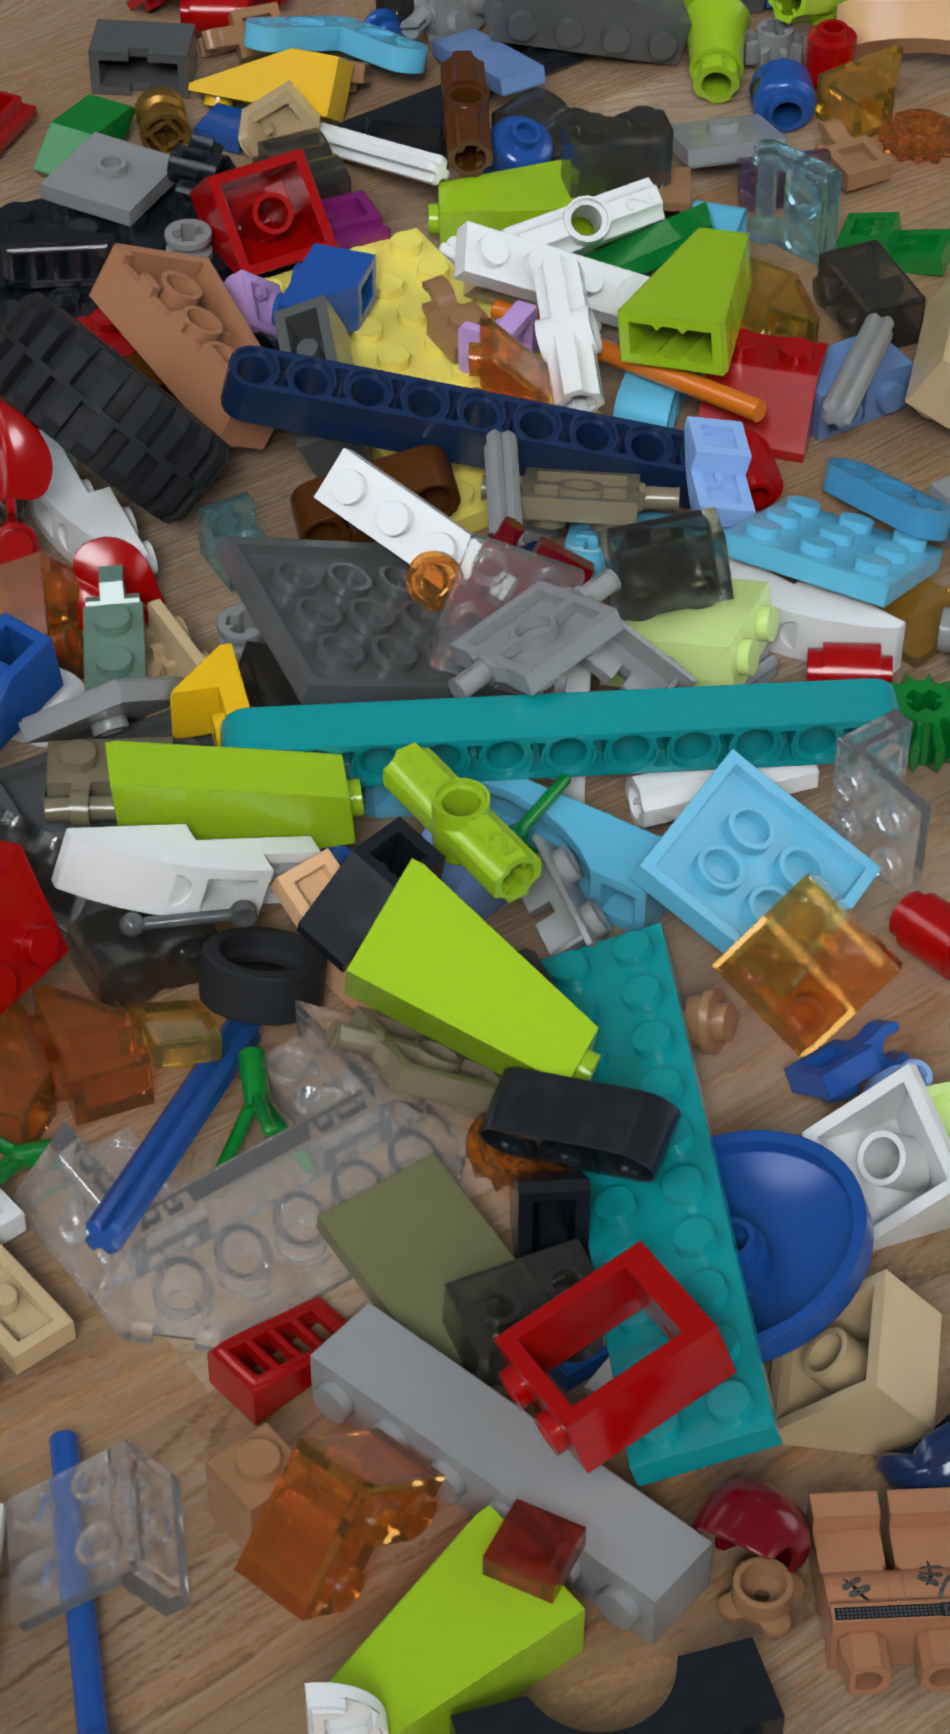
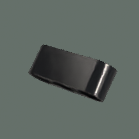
[478,1067,682,1182]

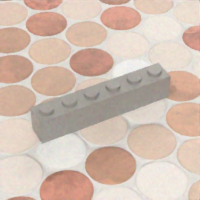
[310,1303,713,1645]

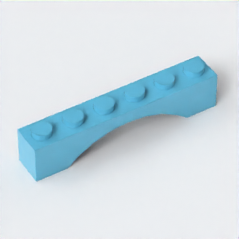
[361,779,668,932]

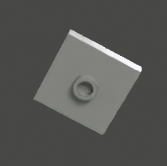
[662,114,787,169]
[40,132,174,227]
[18,676,184,744]

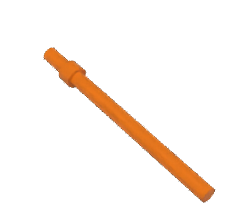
[490,299,767,422]

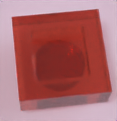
[482,1499,586,1604]

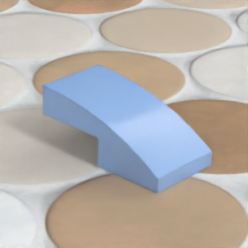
[684,416,756,528]

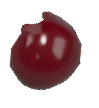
[691,1478,811,1573]

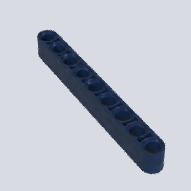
[220,345,691,509]

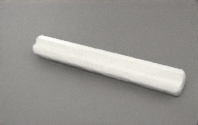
[306,122,450,186]

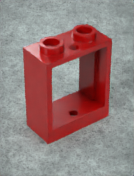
[493,1240,737,1473]

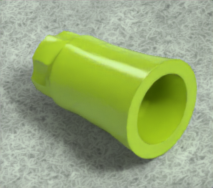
[686,0,751,104]

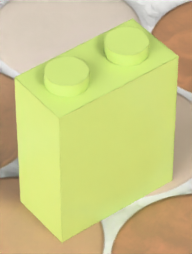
[599,575,779,687]

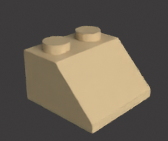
[769,1269,942,1456]

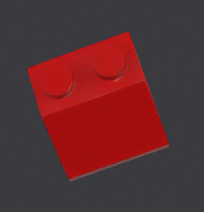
[189,148,338,276]
[698,328,828,463]

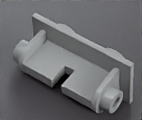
[578,618,697,690]
[521,834,611,957]

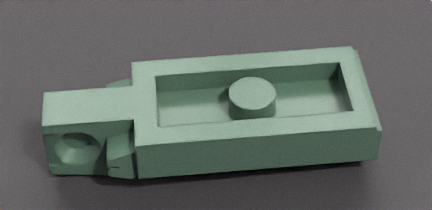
[83,564,147,692]

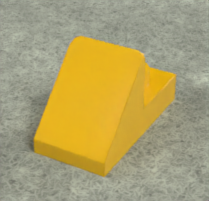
[170,643,250,747]

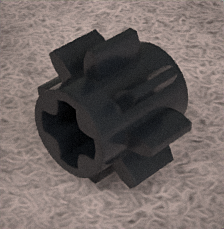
[167,134,231,200]

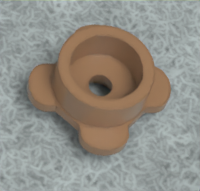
[718,1557,805,1638]

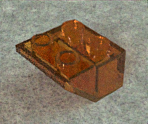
[712,868,903,1058]

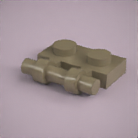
[44,736,174,828]

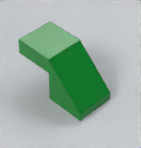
[33,94,136,178]

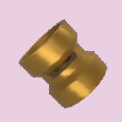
[135,86,191,154]

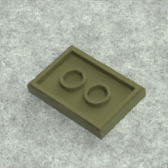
[316,1153,549,1370]

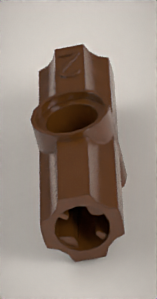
[440,51,493,177]

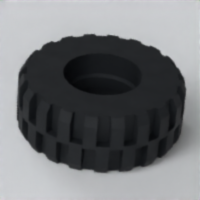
[0,292,230,524]

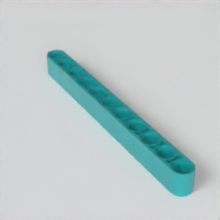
[220,678,908,787]

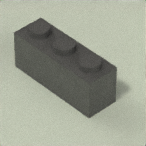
[273,294,372,478]

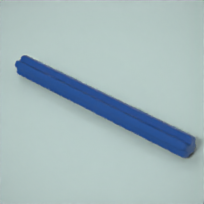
[85,1018,261,1254]

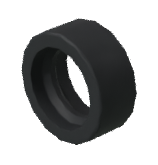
[198,926,327,1026]

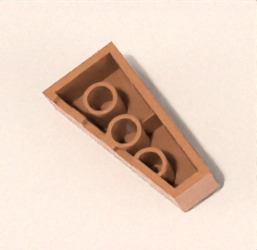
[89,243,275,450]

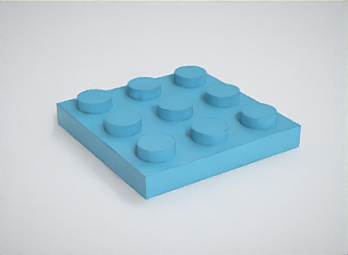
[719,495,944,608]
[629,749,882,1001]

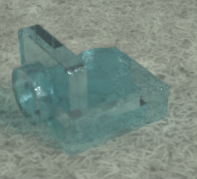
[198,492,267,592]

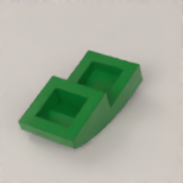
[836,212,950,276]

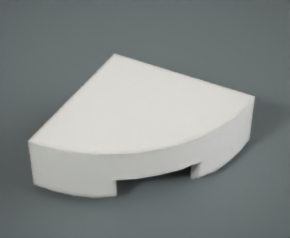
[304,1682,389,1734]

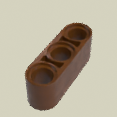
[290,444,460,542]

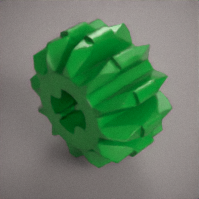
[888,673,950,773]

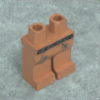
[806,1487,950,1695]

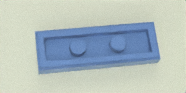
[431,28,546,97]

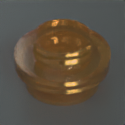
[406,550,464,611]

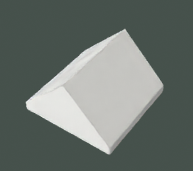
[802,1063,950,1251]

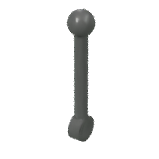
[119,900,257,938]

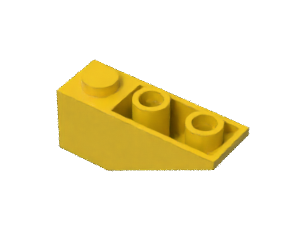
[188,48,354,123]

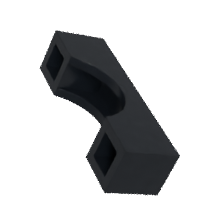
[450,1637,785,1734]

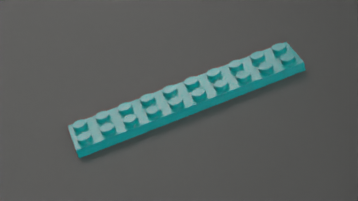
[541,922,782,1487]

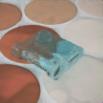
[748,139,842,269]

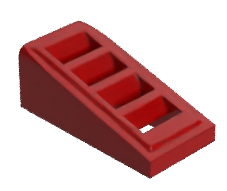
[207,1296,347,1426]

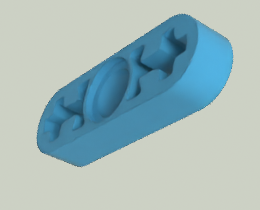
[822,458,950,541]

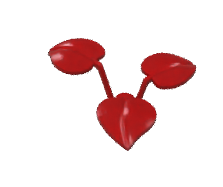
[0,400,165,630]

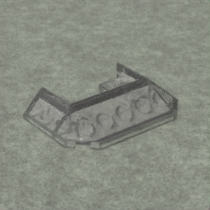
[11,1000,469,1351]

